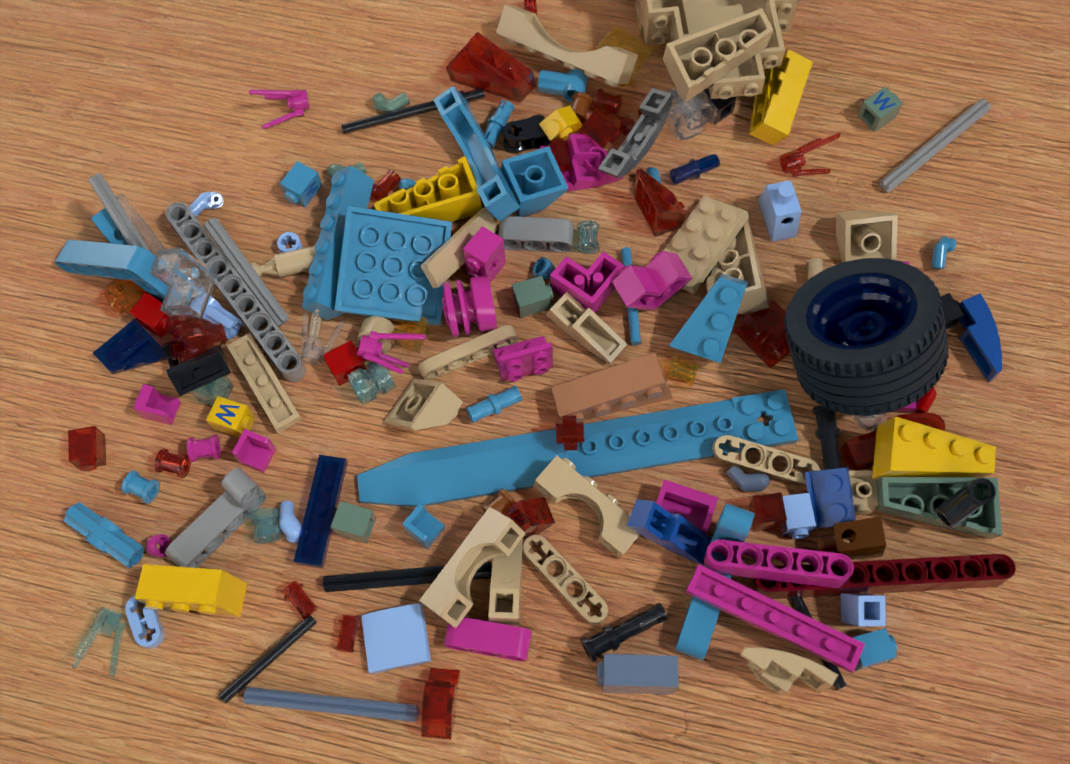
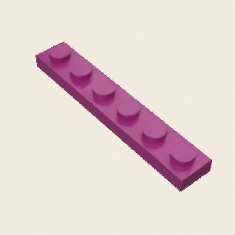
[686,564,865,673]

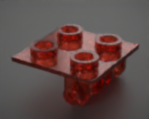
[734,300,790,369]

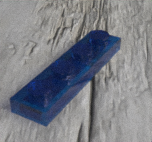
[293,455,348,569]

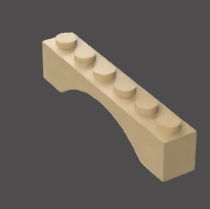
[496,5,638,87]

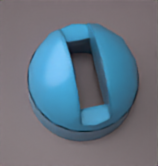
[532,257,555,280]

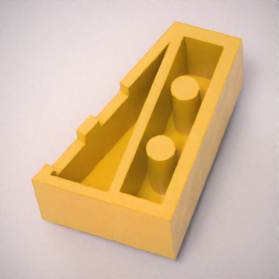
[749,49,813,146]

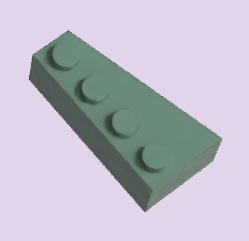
[875,477,1002,539]

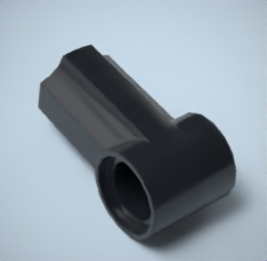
[934,478,996,529]

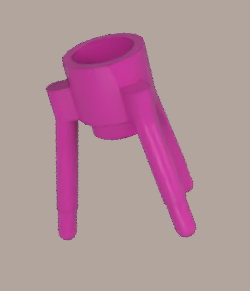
[249,90,310,129]
[357,331,426,374]

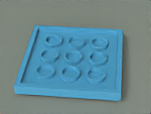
[334,206,452,326]

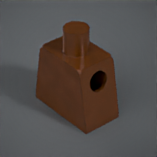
[816,516,887,560]

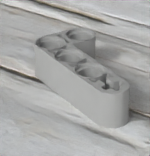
[165,468,267,568]

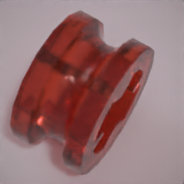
[523,0,537,15]

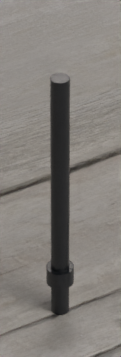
[341,88,485,134]

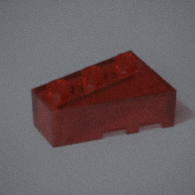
[446,32,536,103]

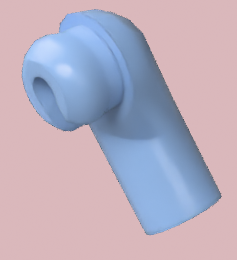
[188,192,224,217]
[279,501,303,543]

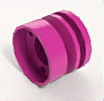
[442,275,497,338]

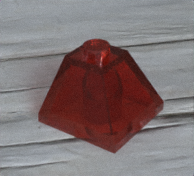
[634,169,686,237]

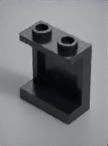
[161,324,231,396]

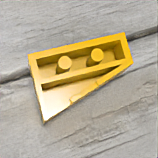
[135,564,247,617]

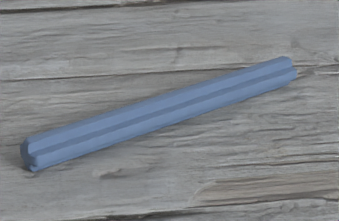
[243,687,419,722]

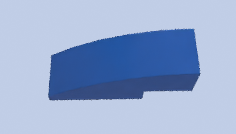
[959,293,1002,383]
[627,499,712,564]

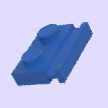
[805,467,856,529]

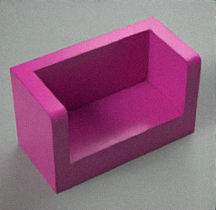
[656,479,719,534]

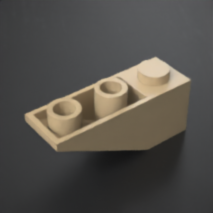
[489,539,523,625]

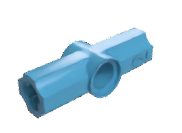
[63,502,145,568]

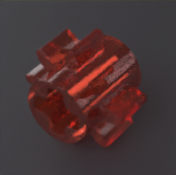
[556,415,585,451]

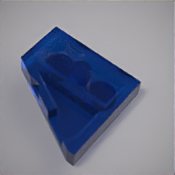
[93,318,167,374]

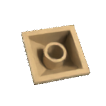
[836,210,898,263]
[384,378,463,430]

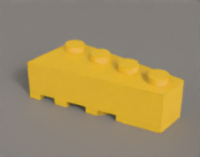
[872,417,996,479]

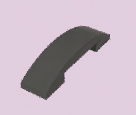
[598,88,674,178]

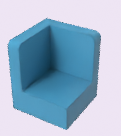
[402,503,445,549]

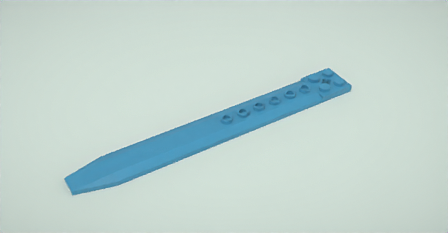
[357,389,799,507]

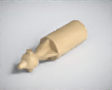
[251,245,315,277]

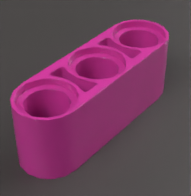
[444,617,532,661]

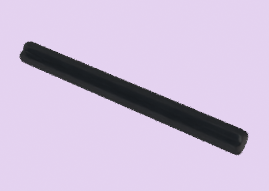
[323,562,492,592]

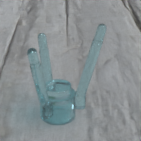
[72,607,126,676]

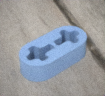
[125,595,164,649]

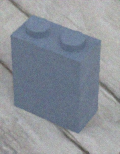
[597,654,678,695]

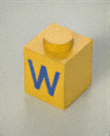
[206,396,254,438]

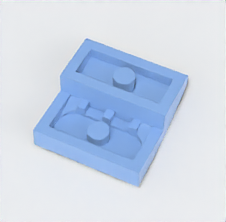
[361,603,431,674]

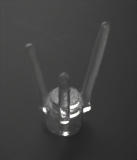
[299,308,346,364]

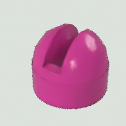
[146,534,171,557]

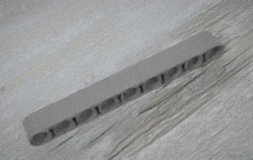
[166,202,306,382]

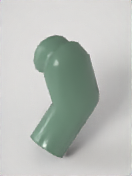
[372,92,410,112]

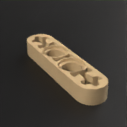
[418,325,518,381]
[712,435,820,484]
[523,535,608,625]

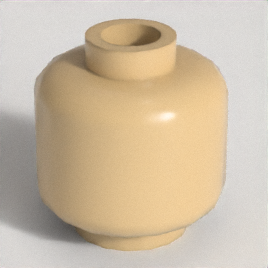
[358,316,395,353]

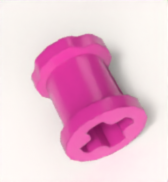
[187,434,221,462]

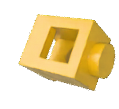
[539,105,583,141]

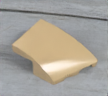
[741,648,838,696]

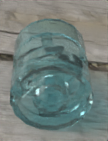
[347,357,397,405]

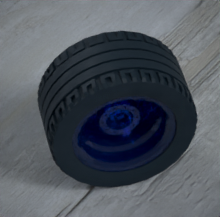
[784,258,949,416]

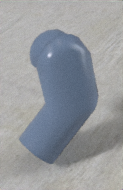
[726,465,770,492]

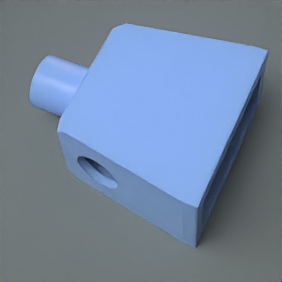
[758,181,801,242]

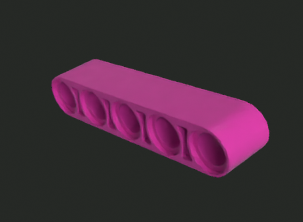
[704,540,854,588]

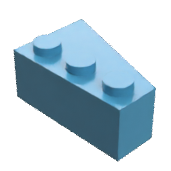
[669,274,748,363]

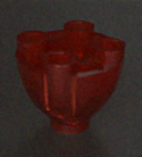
[166,314,226,364]

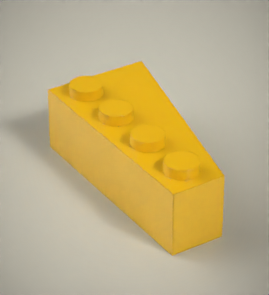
[374,156,482,222]

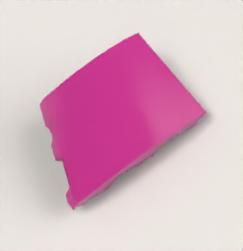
[538,134,625,191]

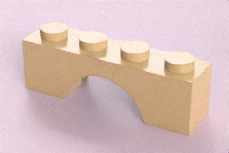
[533,455,640,559]
[419,507,526,628]

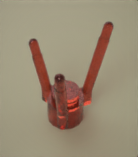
[780,133,841,178]

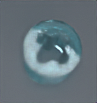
[577,220,600,254]

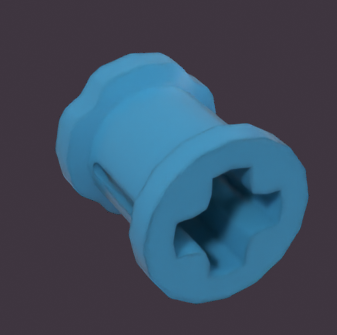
[121,470,160,504]

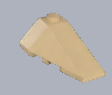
[706,220,769,315]

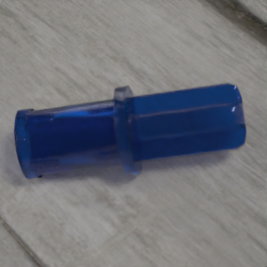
[670,154,720,185]

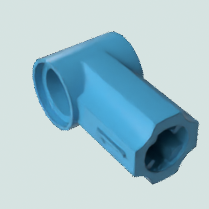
[538,69,589,102]

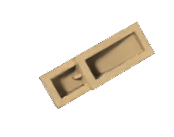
[545,292,627,364]

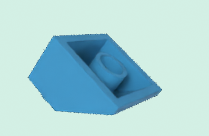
[501,147,568,217]

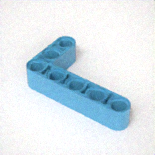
[55,240,190,309]
[675,503,755,661]

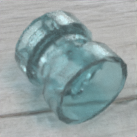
[250,507,283,544]

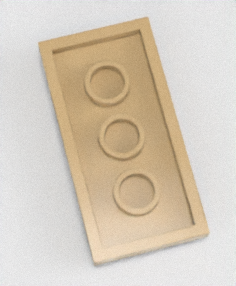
[663,196,749,294]

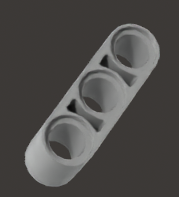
[499,216,574,253]

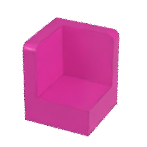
[133,384,181,425]
[232,429,277,473]

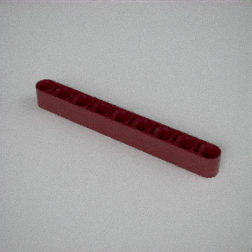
[752,554,1016,599]

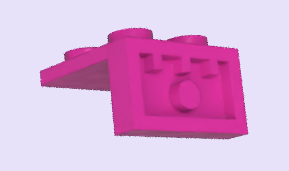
[493,336,553,382]

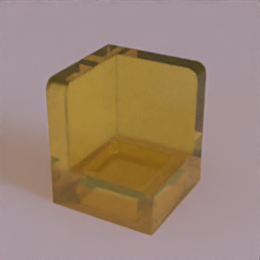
[392,317,430,353]

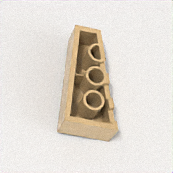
[663,8,773,103]

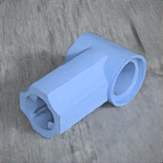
[186,293,243,340]

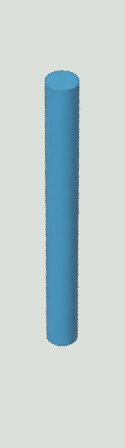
[621,247,641,346]

